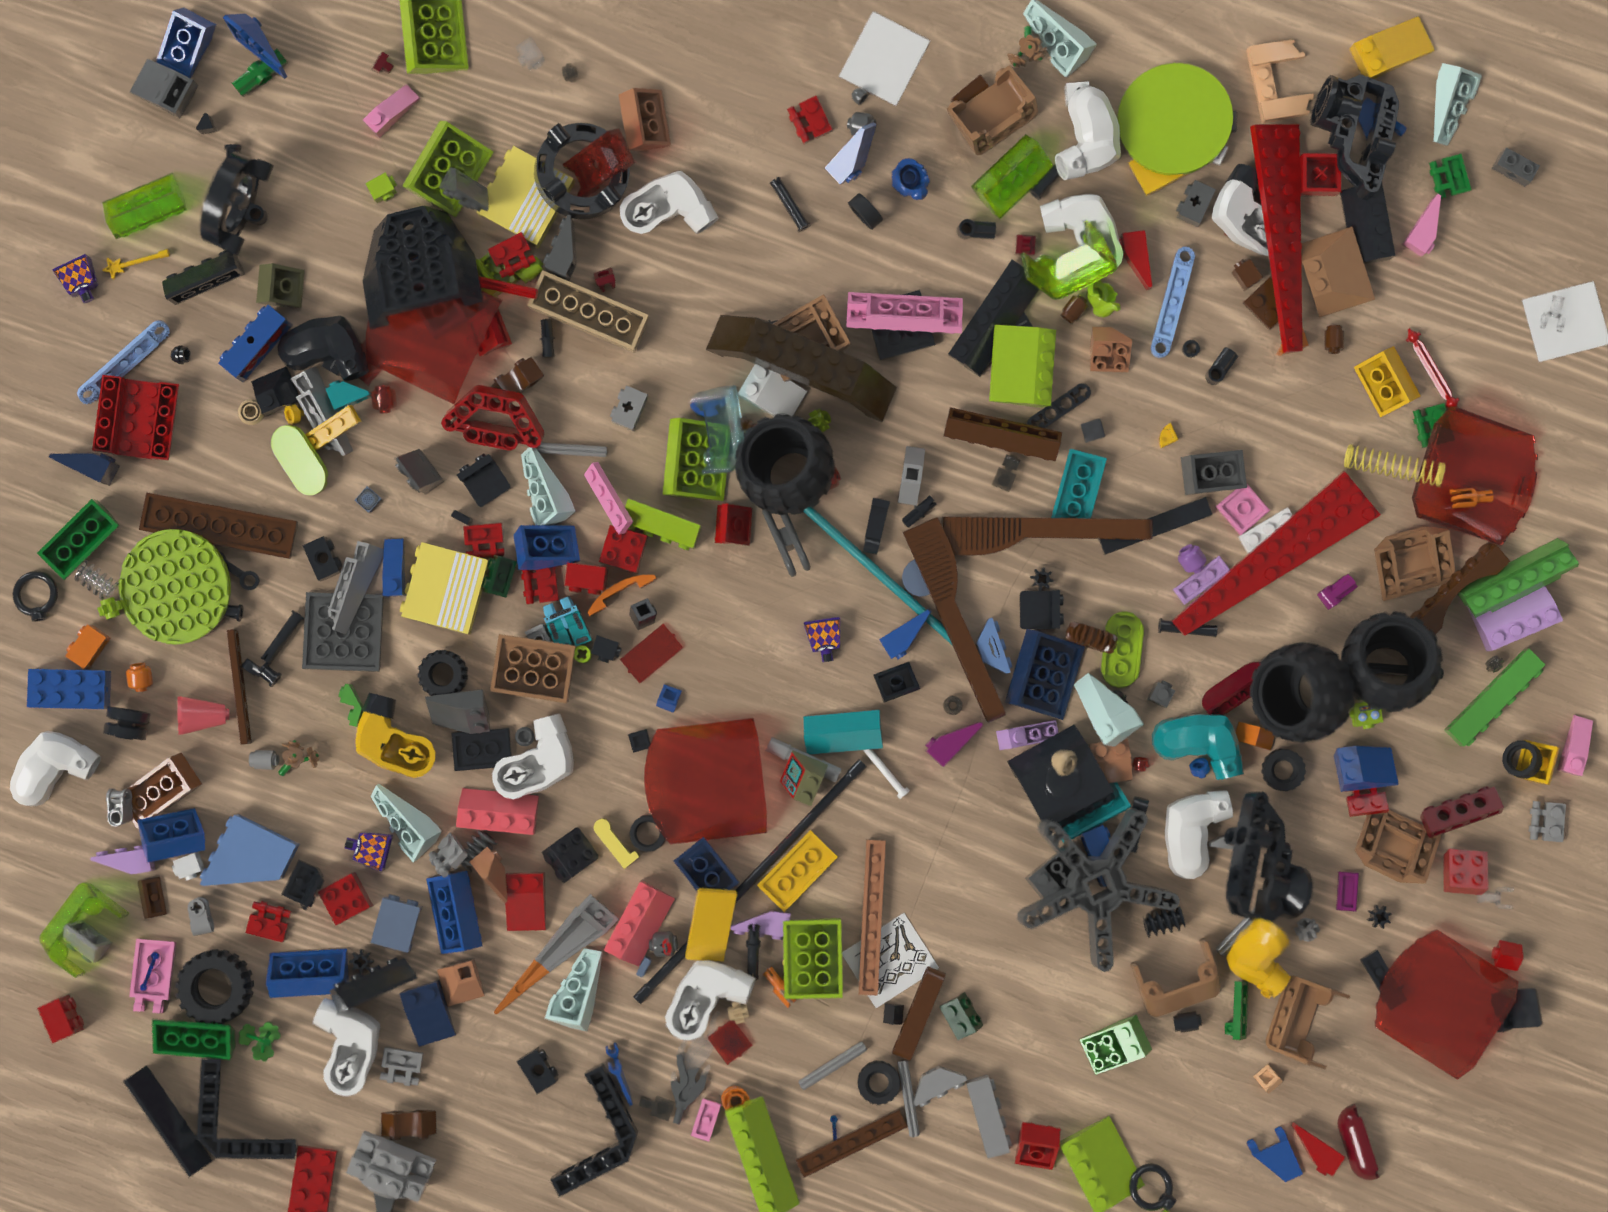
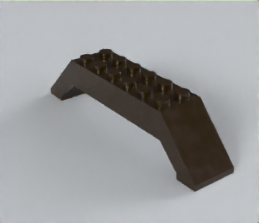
[706,315,897,422]

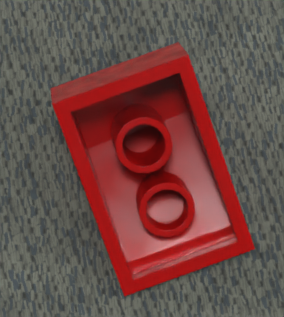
[505,872,546,931]

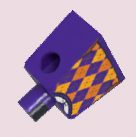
[52,254,98,304]
[804,617,840,663]
[345,832,393,872]

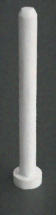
[863,749,910,799]

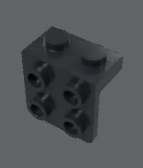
[457,453,511,507]
[1019,590,1064,629]
[541,827,599,883]
[281,859,324,910]
[1490,988,1543,1032]

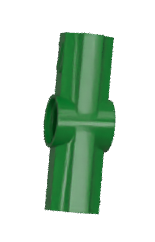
[232,49,288,97]

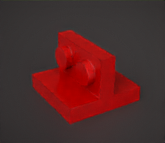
[466,307,512,357]
[715,503,753,546]

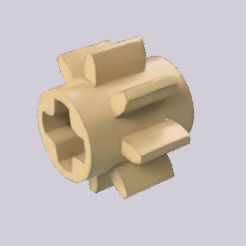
[727,1001,749,1024]

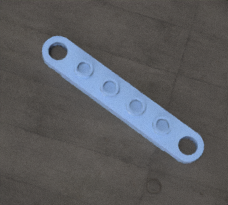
[1150,247,1195,358]
[77,320,170,404]

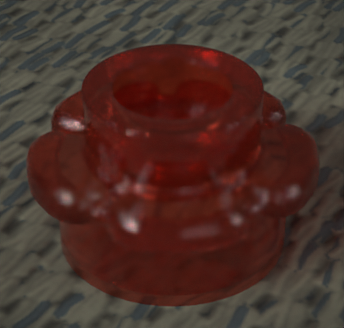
[1131,757,1150,772]

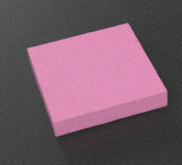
[1215,484,1270,535]

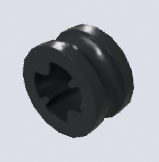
[1182,340,1200,358]

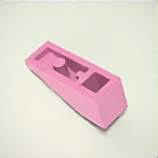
[363,84,420,138]
[1402,194,1441,257]
[1557,715,1593,776]

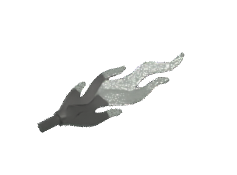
[671,1011,720,1124]

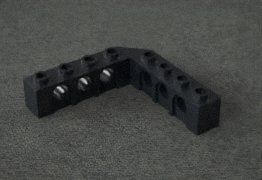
[197,1059,296,1159]
[550,1063,638,1197]

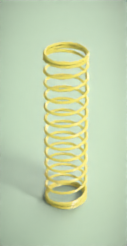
[1344,444,1445,487]

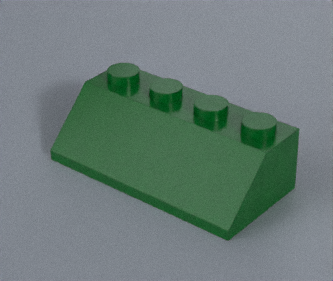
[37,499,119,580]
[152,1019,236,1060]

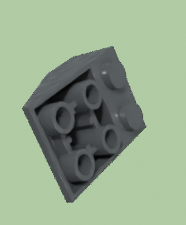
[130,59,198,119]
[439,167,489,212]
[543,214,576,281]
[395,449,444,494]
[1025,853,1076,902]

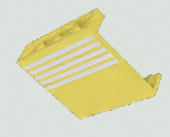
[477,146,575,248]
[400,542,489,635]

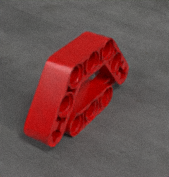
[441,385,545,450]

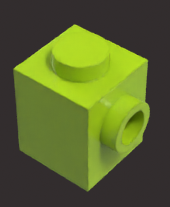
[365,173,398,203]

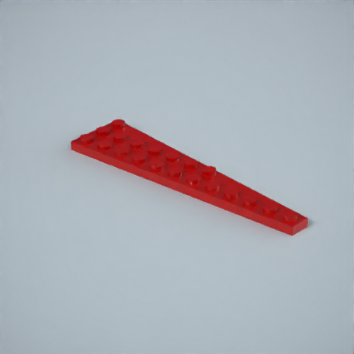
[1250,124,1303,353]
[1172,471,1381,636]

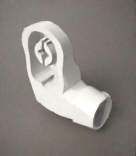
[1055,86,1121,180]
[1040,194,1123,275]
[492,714,574,799]
[10,731,101,807]
[1165,790,1233,879]
[313,998,380,1096]

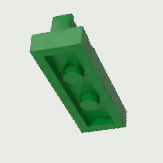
[1225,980,1248,1040]

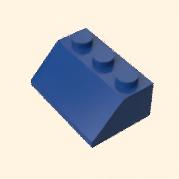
[137,808,205,863]

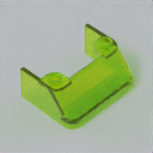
[1021,220,1117,300]
[39,882,129,978]

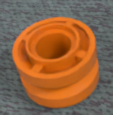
[721,1086,750,1110]

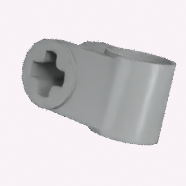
[106,788,133,827]
[188,897,214,936]

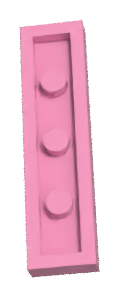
[584,462,633,534]

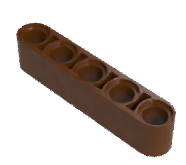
[892,966,946,1061]

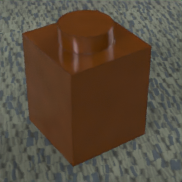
[1231,259,1263,291]

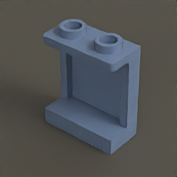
[371,894,423,953]

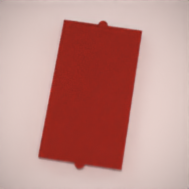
[620,624,683,683]

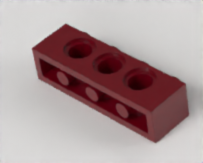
[1420,787,1504,838]

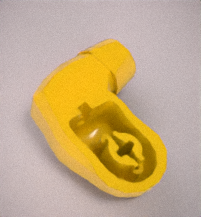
[1226,919,1291,998]

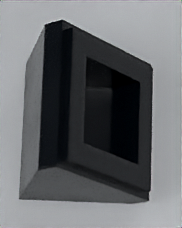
[196,113,217,135]
[883,1003,904,1025]

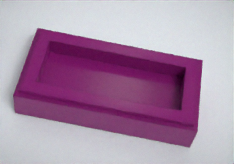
[1336,871,1359,912]

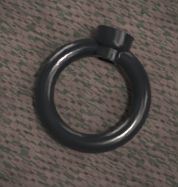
[13,571,58,622]
[1129,1164,1176,1211]

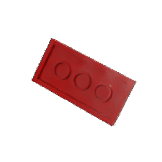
[288,1145,337,1212]

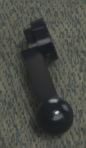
[219,552,260,590]

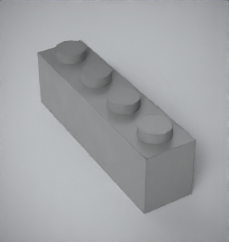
[966,1075,1012,1159]

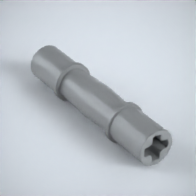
[766,737,841,783]

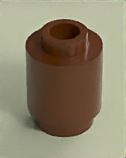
[1061,295,1088,324]
[1325,325,1344,354]

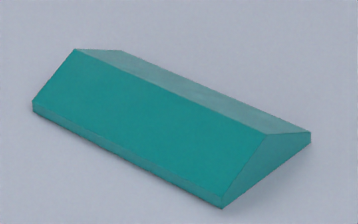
[1051,449,1107,518]
[803,710,883,754]
[1062,782,1131,843]

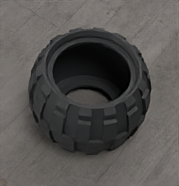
[735,414,835,515]
[1341,611,1443,712]
[1250,642,1355,743]

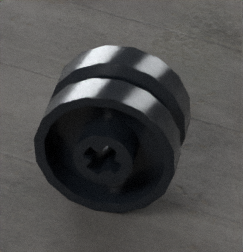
[103,706,151,740]

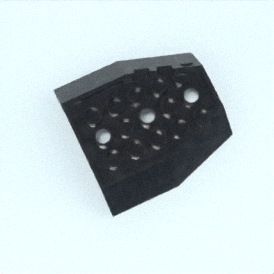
[362,206,483,329]

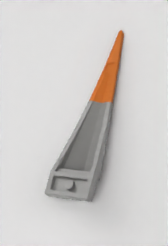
[494,894,618,1014]

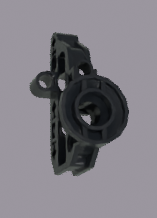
[1310,75,1399,200]
[1224,791,1313,922]

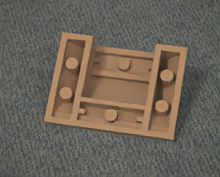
[1301,227,1375,318]
[773,294,851,382]
[1374,526,1455,601]
[1355,810,1441,884]

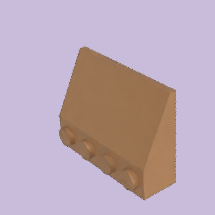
[490,634,575,703]

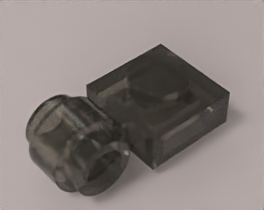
[992,454,1021,493]

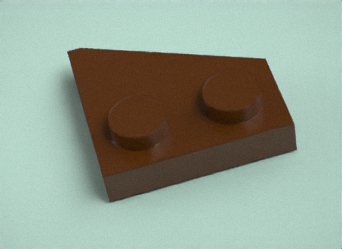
[1243,277,1278,330]

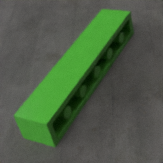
[1444,648,1546,747]

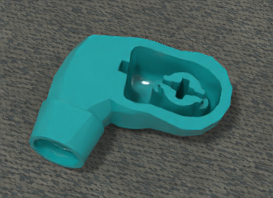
[1152,714,1244,780]

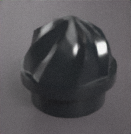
[170,345,190,365]

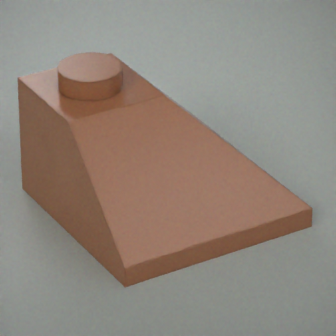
[470,847,507,903]

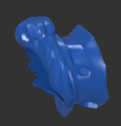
[892,158,930,200]

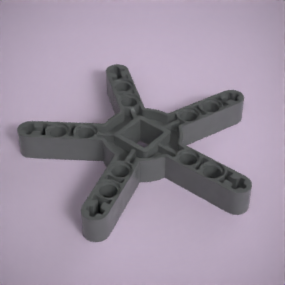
[1017,808,1180,972]

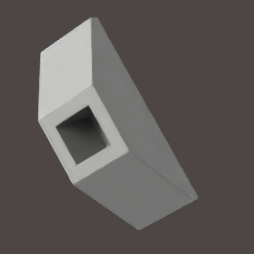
[898,446,925,506]
[913,1066,967,1107]

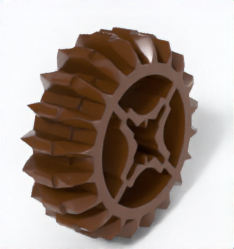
[1065,622,1118,654]

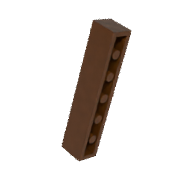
[943,407,1062,461]

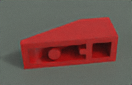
[1119,230,1152,290]
[1291,1122,1345,1176]

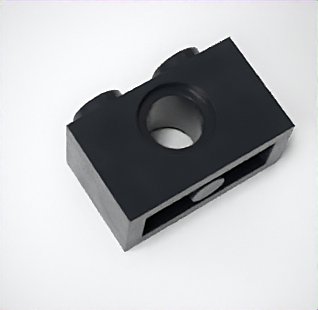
[302,536,343,581]
[516,1047,559,1094]

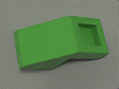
[339,684,364,727]

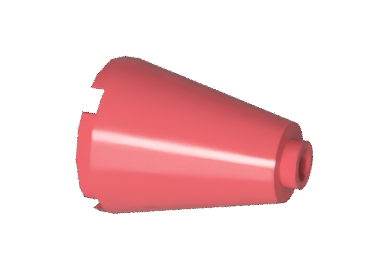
[177,696,229,735]

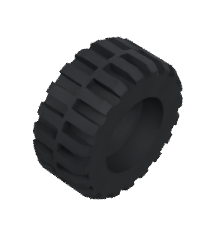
[175,949,254,1024]

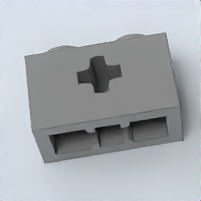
[610,385,649,431]

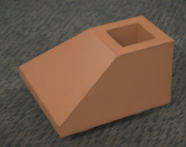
[1090,327,1132,372]
[437,959,485,1007]

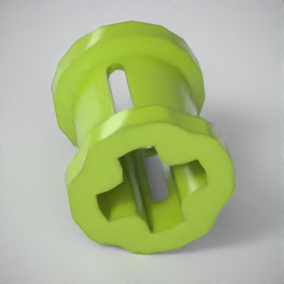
[574,646,592,663]

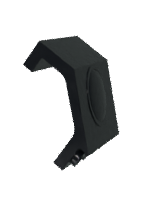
[1007,724,1116,834]

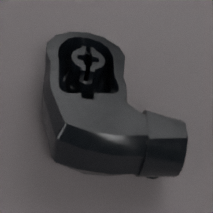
[277,316,369,381]

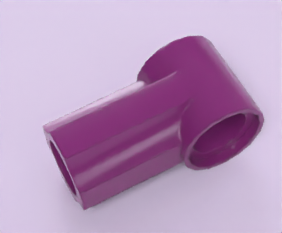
[1317,574,1358,610]

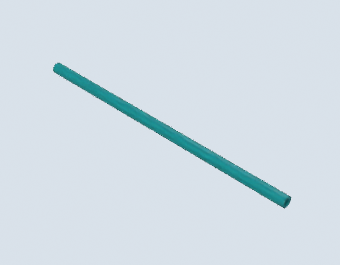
[804,506,953,646]

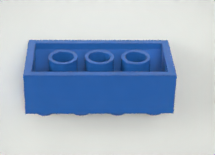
[426,871,482,954]
[266,949,349,998]

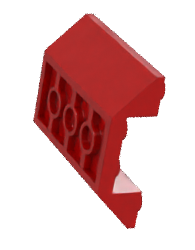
[92,374,179,460]

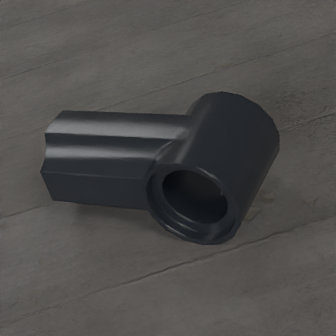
[957,219,996,240]
[1205,347,1238,385]

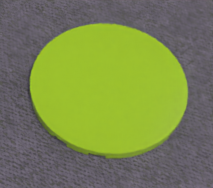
[1117,63,1233,175]
[118,529,231,645]

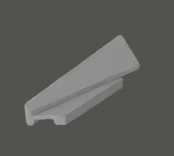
[291,366,353,456]
[328,541,384,634]

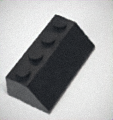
[1340,183,1396,264]
[162,251,245,305]
[329,957,418,1012]

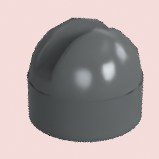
[852,88,868,105]

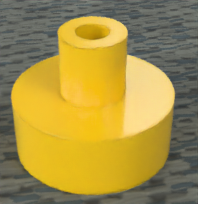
[284,404,305,425]

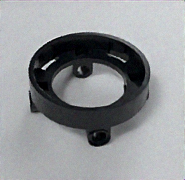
[534,123,630,219]
[200,152,274,256]

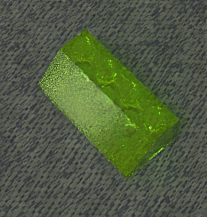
[971,134,1053,219]
[103,173,187,239]

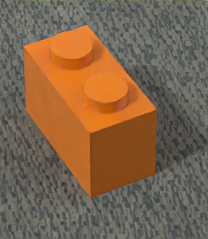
[66,624,111,670]

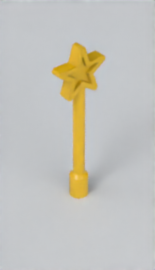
[102,249,170,279]

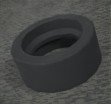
[848,193,883,230]
[1502,741,1542,779]
[629,815,667,852]

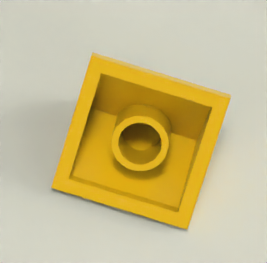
[1514,740,1560,785]

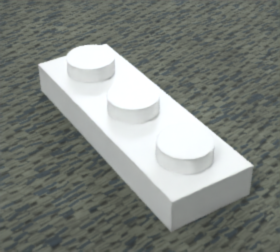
[1238,507,1292,553]

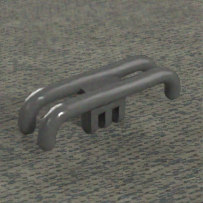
[762,509,811,577]

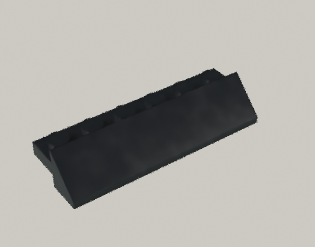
[948,260,1044,377]
[123,1065,212,1178]

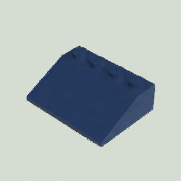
[1005,629,1085,720]

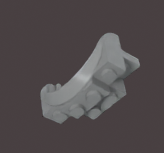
[346,1130,436,1202]

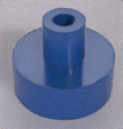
[1189,758,1210,778]

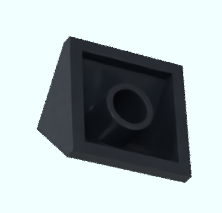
[873,662,920,703]

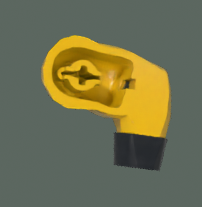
[355,693,435,778]

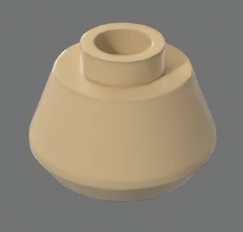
[238,399,264,425]
[1052,751,1077,776]

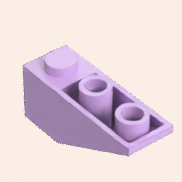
[996,720,1058,750]
[90,845,156,874]
[730,910,790,940]

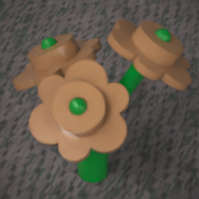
[1007,26,1048,67]
[278,740,319,776]

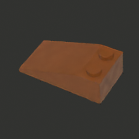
[125,752,202,828]

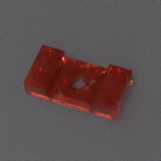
[562,128,635,197]

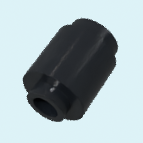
[1173,1011,1202,1033]

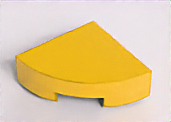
[1159,423,1179,448]

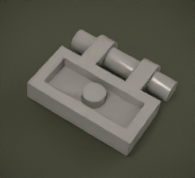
[1529,801,1566,842]
[429,832,468,877]
[380,1047,424,1086]

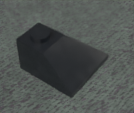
[252,366,299,416]

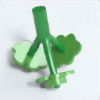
[238,1022,281,1062]

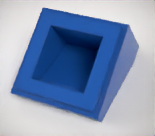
[656,684,682,712]

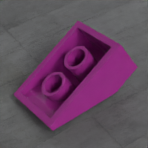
[925,722,983,767]

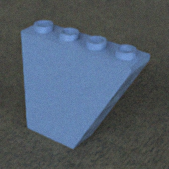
[200,814,300,886]

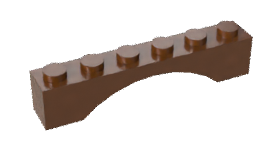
[1410,542,1510,635]

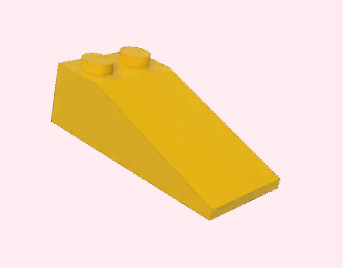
[1350,16,1435,79]

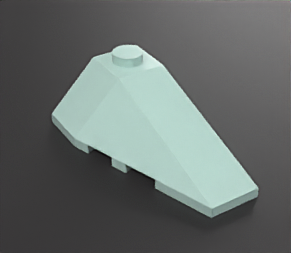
[1023,0,1097,77]
[1434,63,1482,146]
[521,447,575,525]
[1074,673,1144,747]
[371,784,442,862]
[545,948,603,1031]

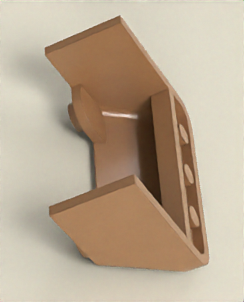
[1130,939,1220,1017]
[1266,975,1350,1069]

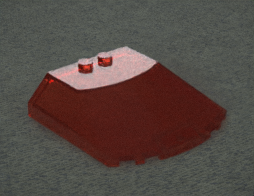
[365,258,503,404]
[1412,407,1538,545]
[644,718,767,844]
[1375,929,1519,1080]

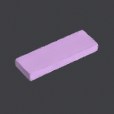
[1173,556,1230,605]

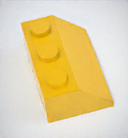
[1354,346,1421,418]

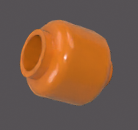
[126,663,153,692]

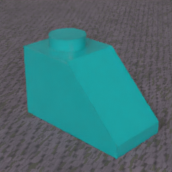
[326,380,372,412]

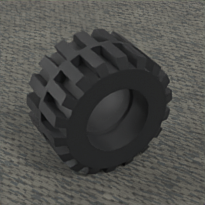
[417,650,468,696]

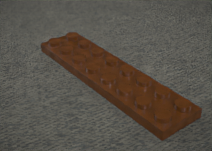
[139,492,298,559]

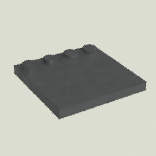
[302,592,384,672]

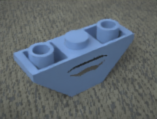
[975,618,1013,674]

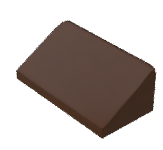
[951,74,989,103]
[138,877,167,919]

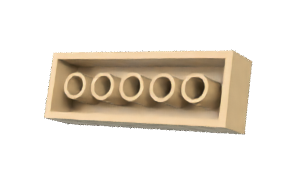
[527,270,650,353]

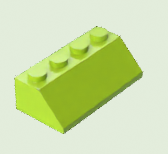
[625,499,702,551]

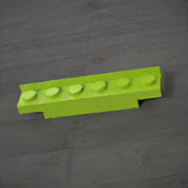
[725,1096,800,1212]

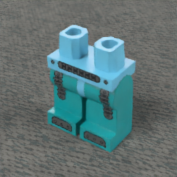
[543,596,592,646]

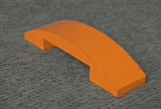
[588,575,657,617]

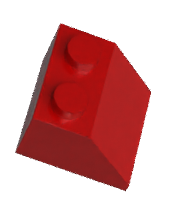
[1015,1122,1061,1170]

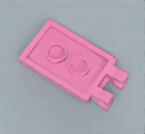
[129,939,176,1013]

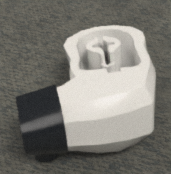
[1212,164,1269,256]

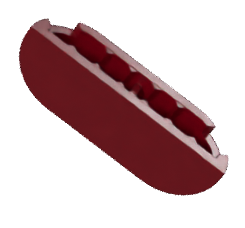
[1202,662,1260,715]
[1337,1104,1379,1180]

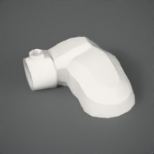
[620,171,719,234]
[665,960,756,1040]

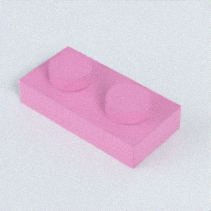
[691,1098,721,1142]

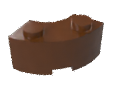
[491,357,544,403]
[381,1110,437,1140]

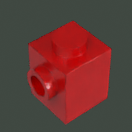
[1492,940,1524,971]

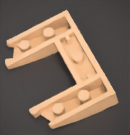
[1247,40,1314,124]

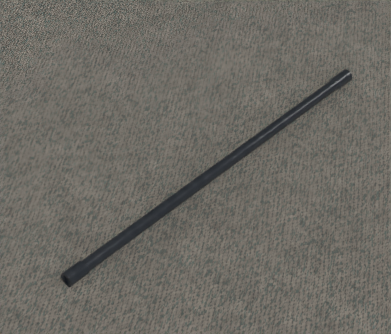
[633,759,867,1004]

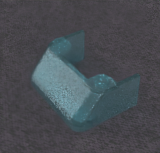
[691,385,744,474]

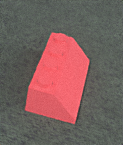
[456,788,539,835]
[604,880,675,967]

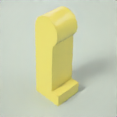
[594,818,640,869]

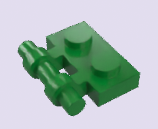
[1429,154,1471,199]
[1413,403,1454,448]

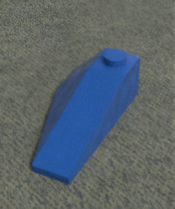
[223,13,288,79]

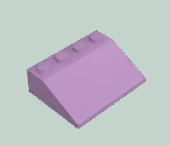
[1467,586,1563,651]

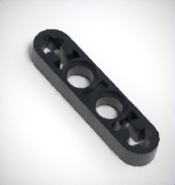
[1026,384,1091,428]

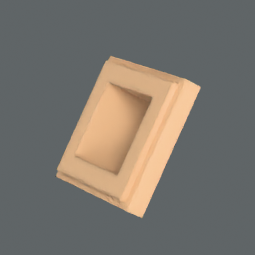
[1253,1064,1283,1094]

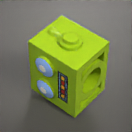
[1349,702,1383,729]

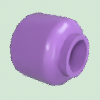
[1178,544,1206,574]

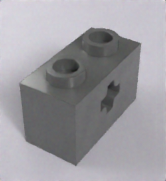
[1492,147,1540,187]
[1176,180,1216,227]

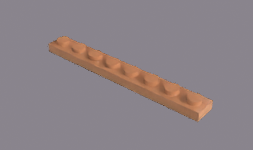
[858,839,886,996]

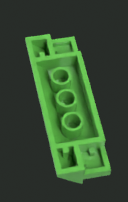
[1458,538,1579,618]

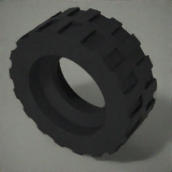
[1261,749,1306,791]
[857,1061,900,1105]

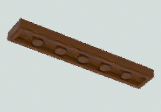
[227,629,252,745]
[795,1109,908,1178]

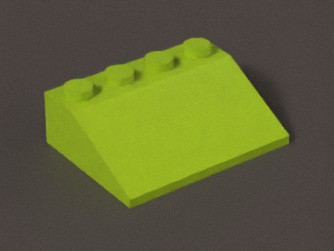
[399,0,469,74]
[402,120,493,217]
[989,325,1056,408]
[662,418,731,501]
[783,918,843,999]
[1060,1116,1145,1212]

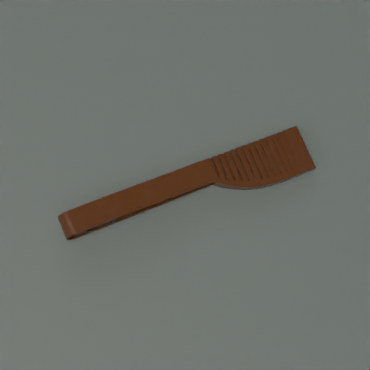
[903,517,1006,723]
[943,517,1153,556]

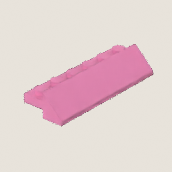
[846,292,963,334]

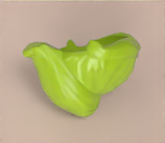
[1087,279,1121,318]

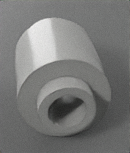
[249,750,279,770]

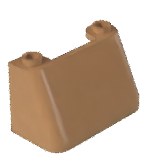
[947,65,1038,155]

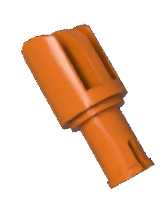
[1450,488,1494,508]
[762,966,797,1008]

